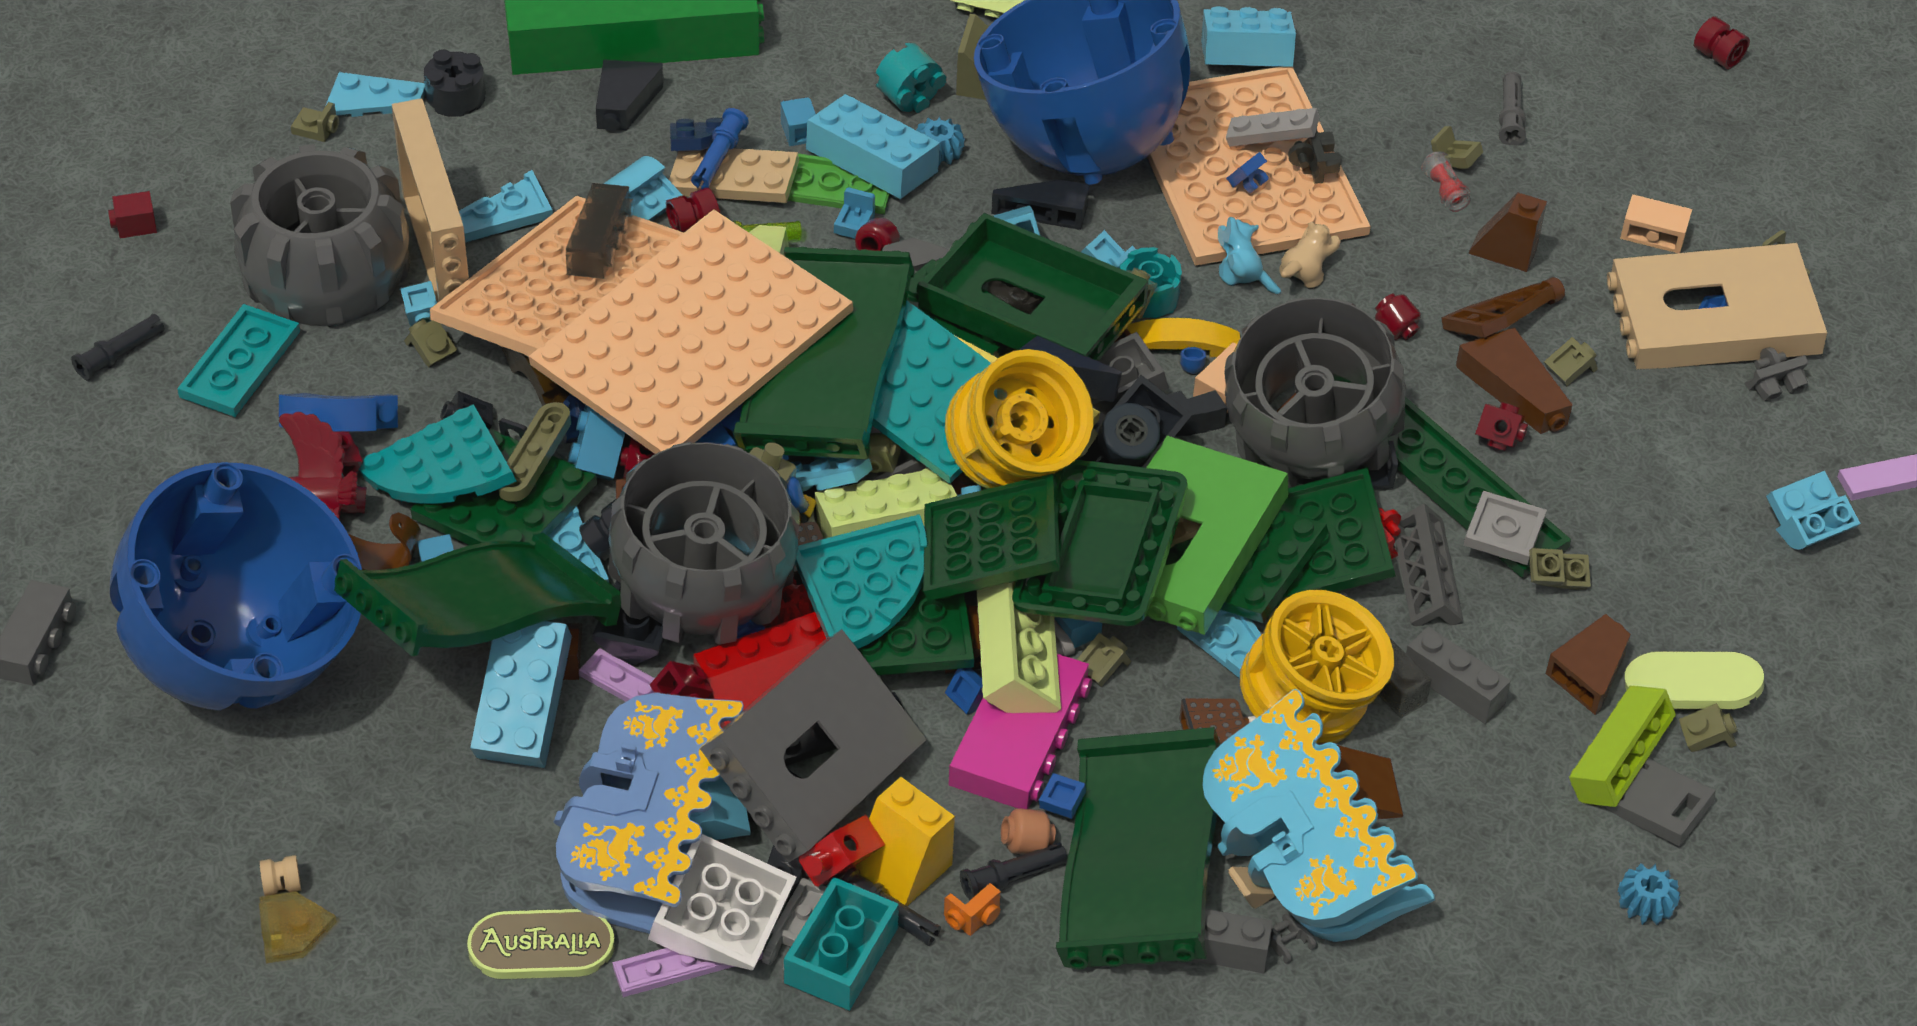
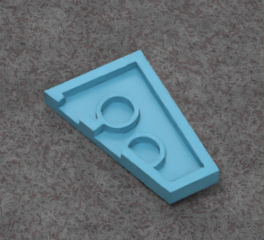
[459,170,553,242]
[1177,610,1261,678]

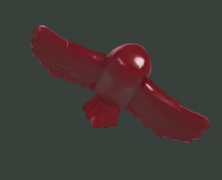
[279,412,367,521]

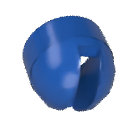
[1180,347,1206,374]

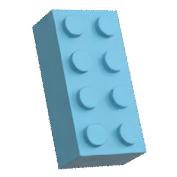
[806,94,940,199]
[470,621,572,768]

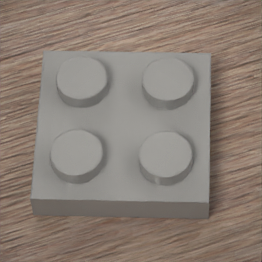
[1463,491,1547,565]

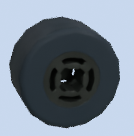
[1098,403,1160,466]

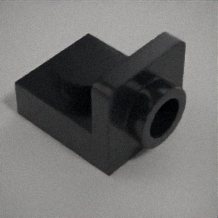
[440,391,493,431]

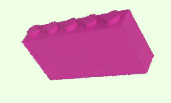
[949,654,1092,809]

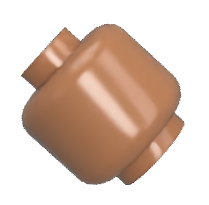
[1001,808,1056,855]

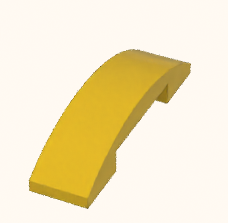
[1127,318,1240,357]

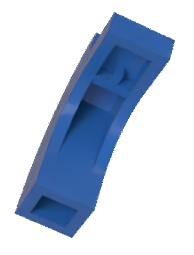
[279,393,398,431]

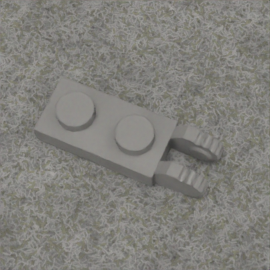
[762,878,827,971]

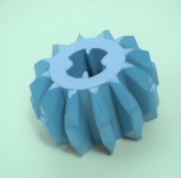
[916,116,965,167]
[1618,863,1680,925]

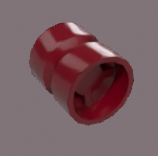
[1693,16,1750,69]
[665,187,720,233]

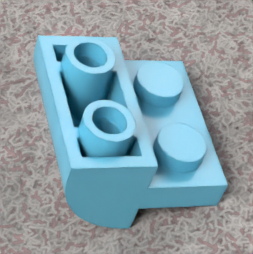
[593,156,682,221]
[1766,471,1861,549]

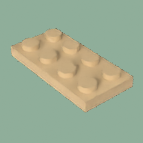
[669,148,799,203]

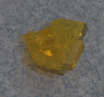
[259,891,337,964]

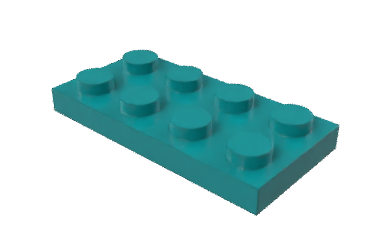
[177,304,300,417]

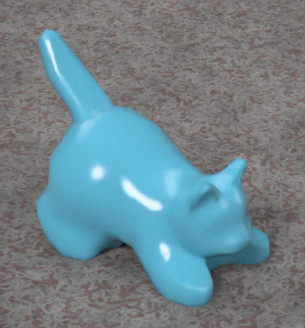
[1218,217,1281,294]

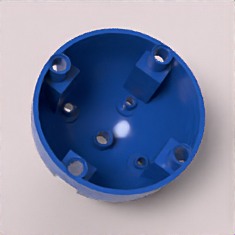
[974,0,1190,185]
[110,462,362,710]

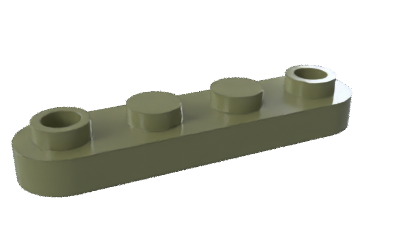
[497,402,571,501]

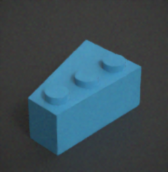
[568,404,625,481]

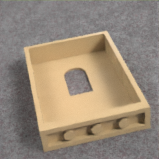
[392,98,469,303]
[1607,243,1827,369]

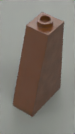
[1456,327,1572,434]

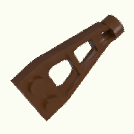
[1441,277,1565,339]

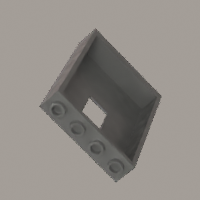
[700,629,927,862]

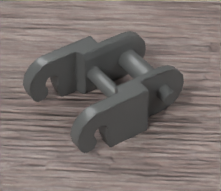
[1270,913,1316,963]

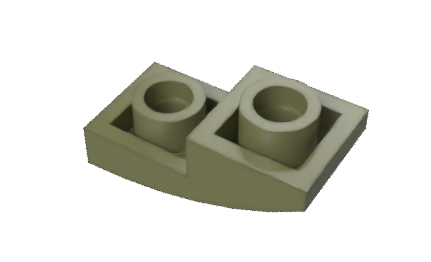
[1529,548,1591,590]

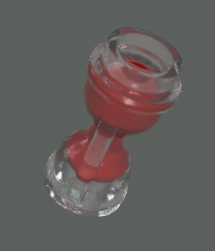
[1421,151,1471,212]

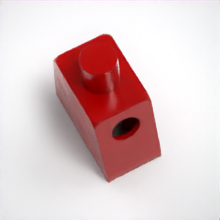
[798,815,885,888]

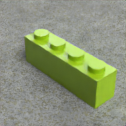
[1569,685,1676,807]

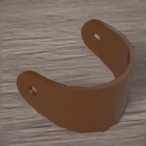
[349,512,421,570]

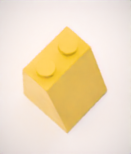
[855,777,955,906]

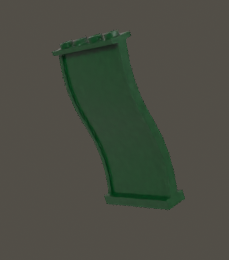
[733,247,915,459]
[334,533,621,656]
[1056,727,1221,969]

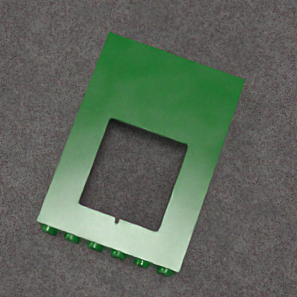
[504,0,764,75]

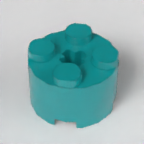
[876,43,947,113]
[1120,247,1182,319]

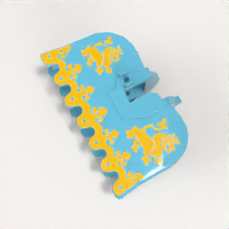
[1202,689,1435,942]

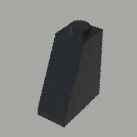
[596,60,664,131]

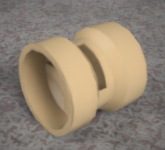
[260,855,301,896]

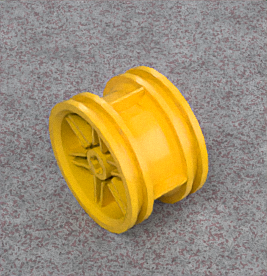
[945,349,1093,489]
[1240,590,1394,743]

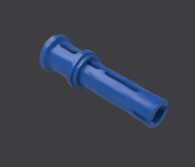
[691,108,749,189]

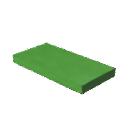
[787,154,890,215]

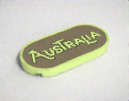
[467,909,615,979]

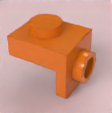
[944,883,1001,936]

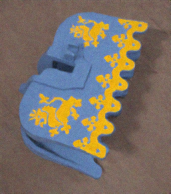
[554,693,744,934]

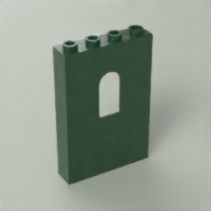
[916,213,1148,361]

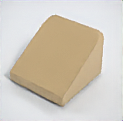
[1228,867,1275,908]

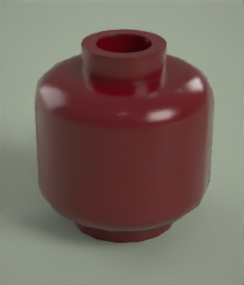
[855,218,900,251]
[1375,293,1421,340]

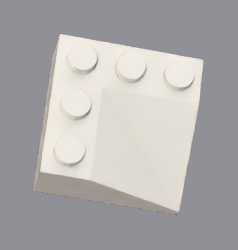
[648,834,796,970]

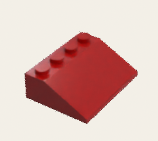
[693,612,826,729]

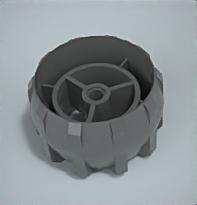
[230,144,410,327]
[1224,297,1406,488]
[609,442,799,644]

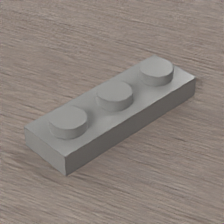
[1226,108,1320,147]

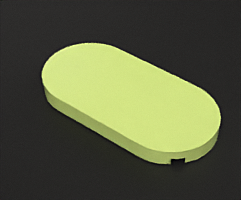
[1625,652,1764,709]

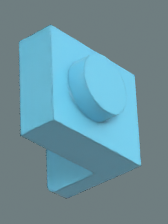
[1081,230,1136,268]
[401,281,437,326]

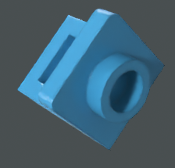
[834,188,875,239]

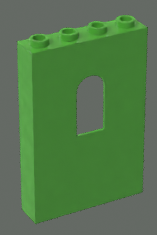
[1146,436,1288,635]

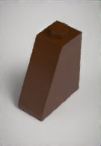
[1469,192,1547,272]
[1545,614,1631,715]

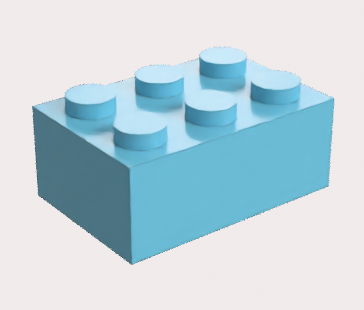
[1201,6,1296,67]

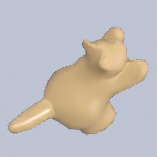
[1279,222,1341,288]

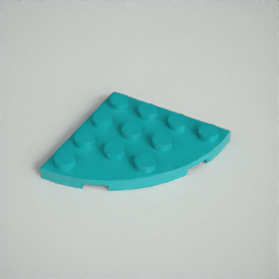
[359,404,516,504]
[795,514,927,649]

